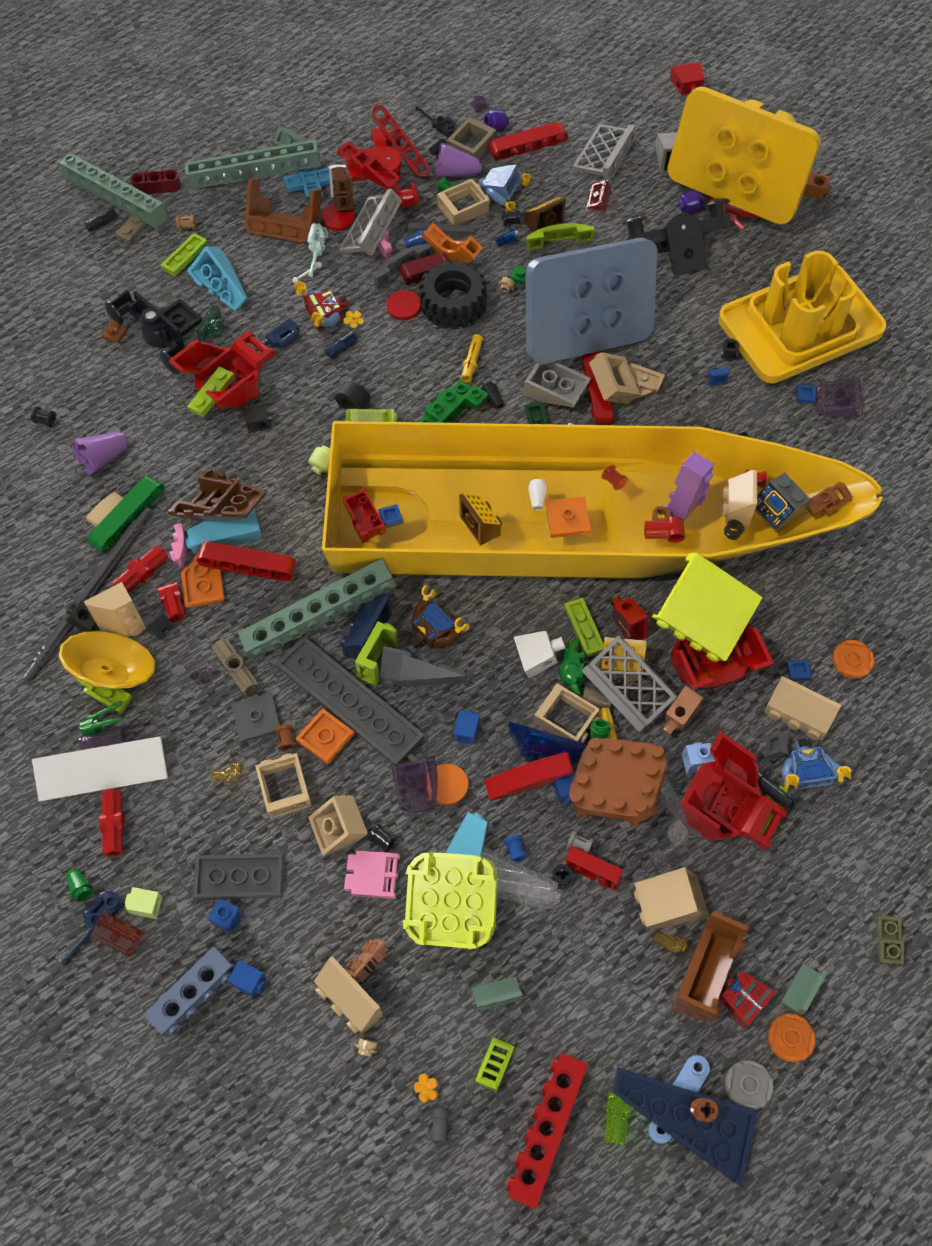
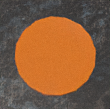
[832,640,875,679]
[426,764,469,806]
[768,1013,816,1063]

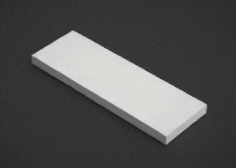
[32,736,168,801]

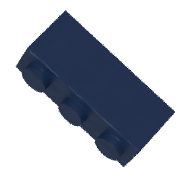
[341,595,391,660]

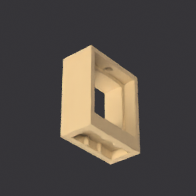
[437,179,490,225]
[589,352,640,404]
[534,683,600,748]
[255,753,312,819]

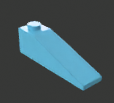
[187,246,247,311]

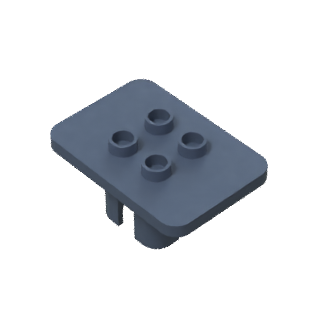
[525,238,657,364]

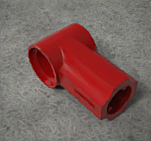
[644,517,685,543]
[157,582,186,622]

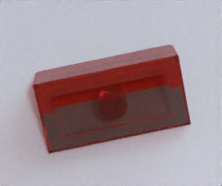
[586,180,612,212]
[89,912,144,957]

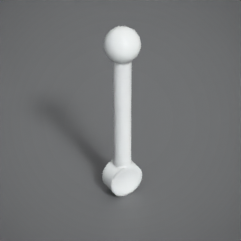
[292,262,322,284]

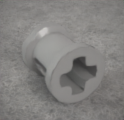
[566,831,594,854]

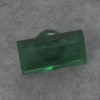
[195,305,225,342]

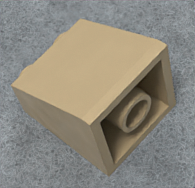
[634,867,709,930]

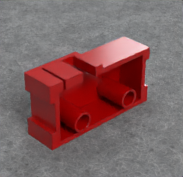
[342,489,386,543]
[565,846,623,891]

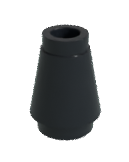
[480,382,504,410]

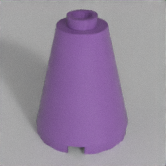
[435,143,482,178]
[72,432,128,475]

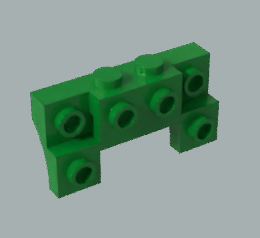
[418,380,489,423]

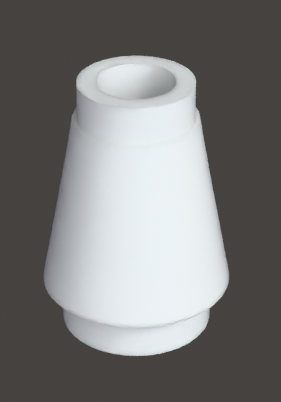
[528,479,547,510]

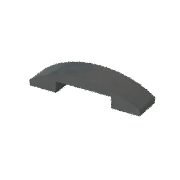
[374,244,433,290]

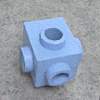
[682,742,715,774]

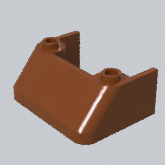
[245,178,322,242]
[672,911,749,1022]

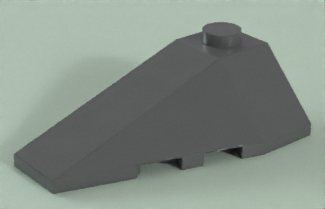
[379,646,466,688]

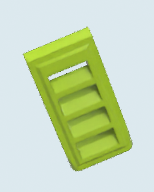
[475,1037,515,1092]

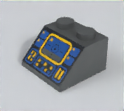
[755,472,811,532]

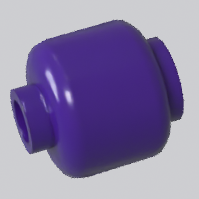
[484,110,509,132]
[678,189,705,214]

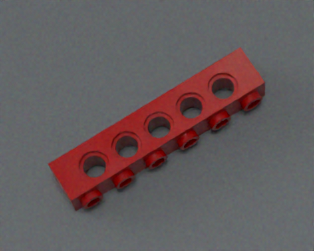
[505,1053,588,1210]

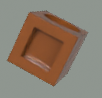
[803,172,831,200]

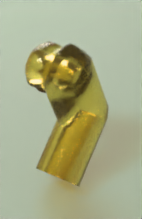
[211,762,243,783]
[654,932,688,953]

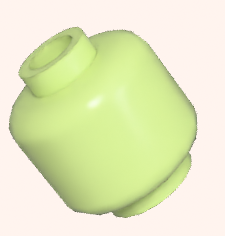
[308,445,330,475]

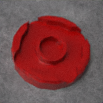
[321,203,355,232]
[386,290,421,321]

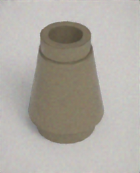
[581,686,611,708]

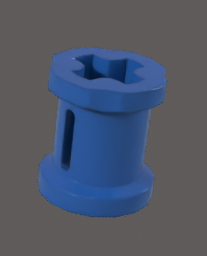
[503,835,529,863]

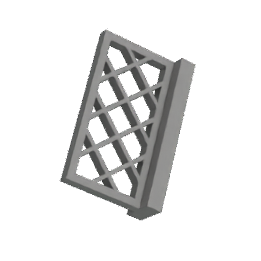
[573,124,636,182]
[339,189,402,255]
[582,635,678,732]

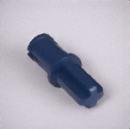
[324,332,358,359]

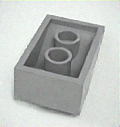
[523,362,591,407]

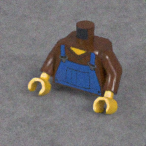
[408,585,469,649]

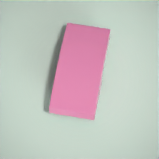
[378,229,393,261]
[170,523,187,568]

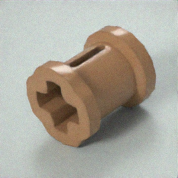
[176,214,196,231]

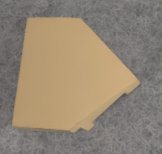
[629,363,665,399]

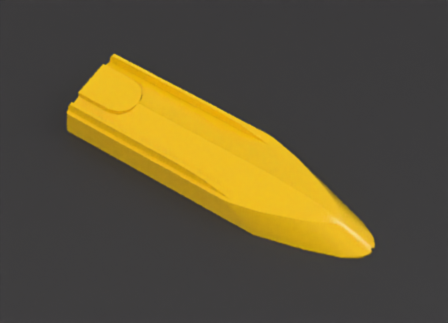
[322,421,883,578]

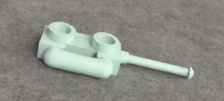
[307,223,328,277]

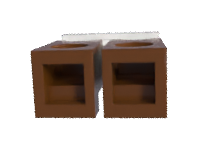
[329,164,354,211]

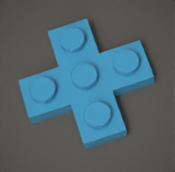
[284,168,330,202]

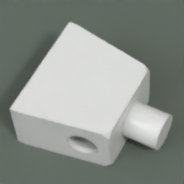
[514,631,566,678]

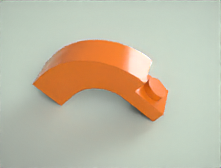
[421,223,483,263]

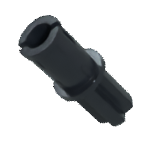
[83,209,117,232]

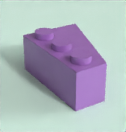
[665,451,714,521]

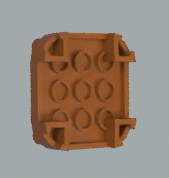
[569,738,669,826]

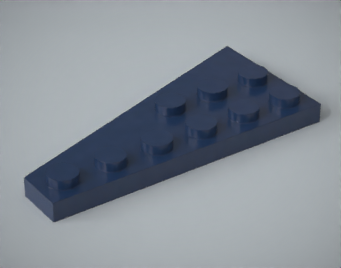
[611,1068,757,1187]

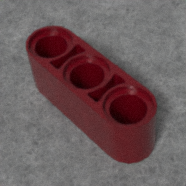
[130,170,181,194]
[399,253,450,286]

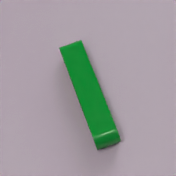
[87,475,165,554]

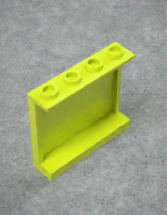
[652,553,763,662]

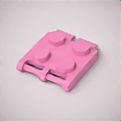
[344,851,400,899]

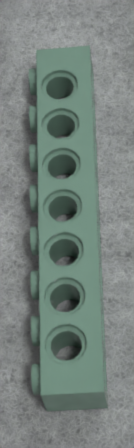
[185,139,321,190]
[59,153,168,229]
[238,558,397,659]

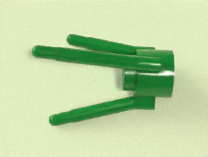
[80,701,125,738]

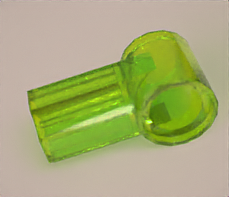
[604,1091,631,1145]

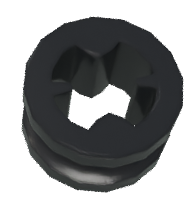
[724,519,744,540]

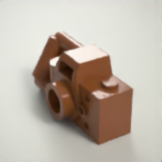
[807,482,852,518]

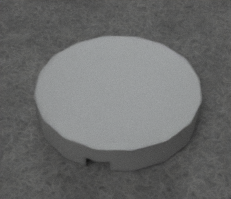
[725,1060,773,1110]

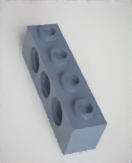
[143,947,234,1038]

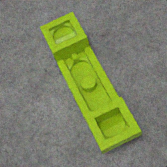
[526,223,595,250]

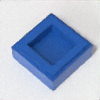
[707,368,729,386]
[796,384,816,404]
[378,504,403,529]
[786,659,812,681]

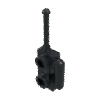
[415,105,460,138]

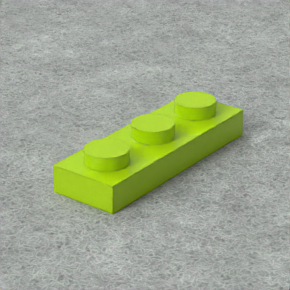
[161,233,208,277]
[187,367,235,417]
[564,598,604,658]

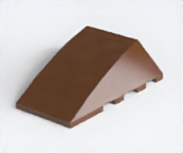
[168,467,266,521]

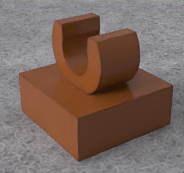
[102,320,127,344]

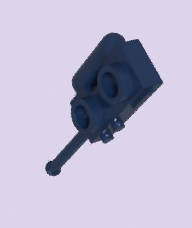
[254,318,300,351]
[62,890,125,964]

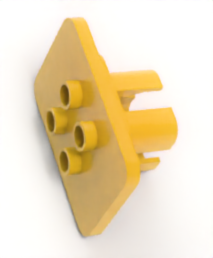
[668,87,821,224]
[718,251,886,383]

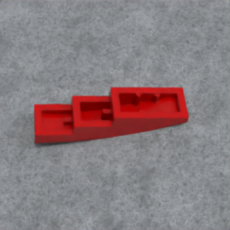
[337,141,401,189]
[485,752,574,801]

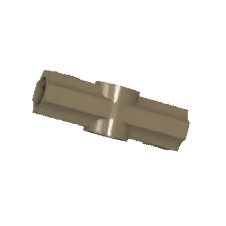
[212,638,259,696]

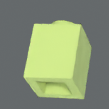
[125,887,163,919]

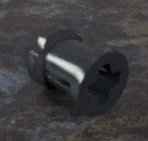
[502,208,521,226]
[721,339,739,362]
[31,407,56,427]
[368,824,397,853]
[552,864,573,889]

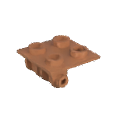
[346,939,388,984]

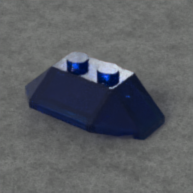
[508,722,587,765]

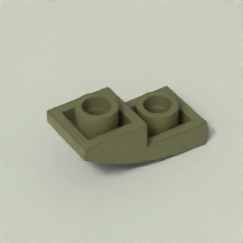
[876,916,904,964]

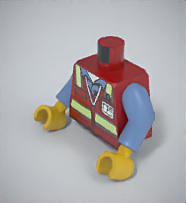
[294,281,348,330]

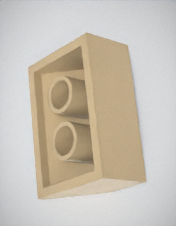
[84,582,146,637]
[764,676,841,741]
[314,956,383,1036]

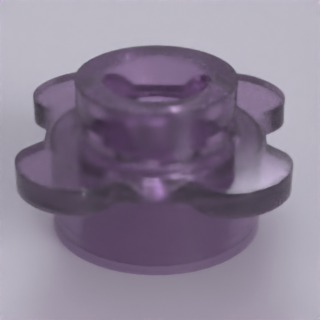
[470,96,489,112]

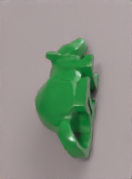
[559,638,585,697]

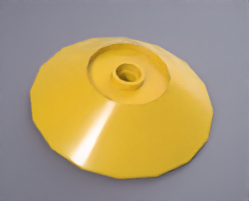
[59,631,155,690]

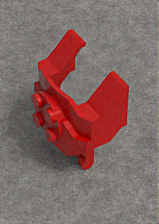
[169,331,276,409]
[670,625,774,690]
[680,731,787,850]

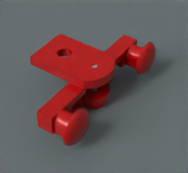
[345,125,419,210]

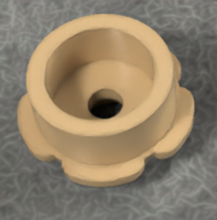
[498,277,515,293]
[355,1037,377,1057]

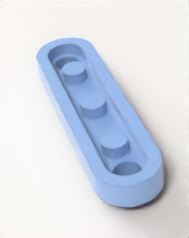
[648,1055,710,1144]

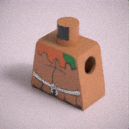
[661,686,703,737]

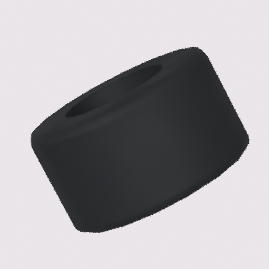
[335,381,371,409]

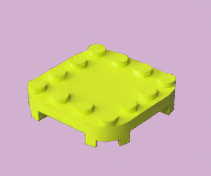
[403,852,498,949]

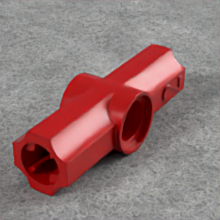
[112,545,169,593]
[99,789,125,857]

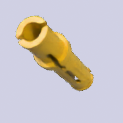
[460,334,483,383]

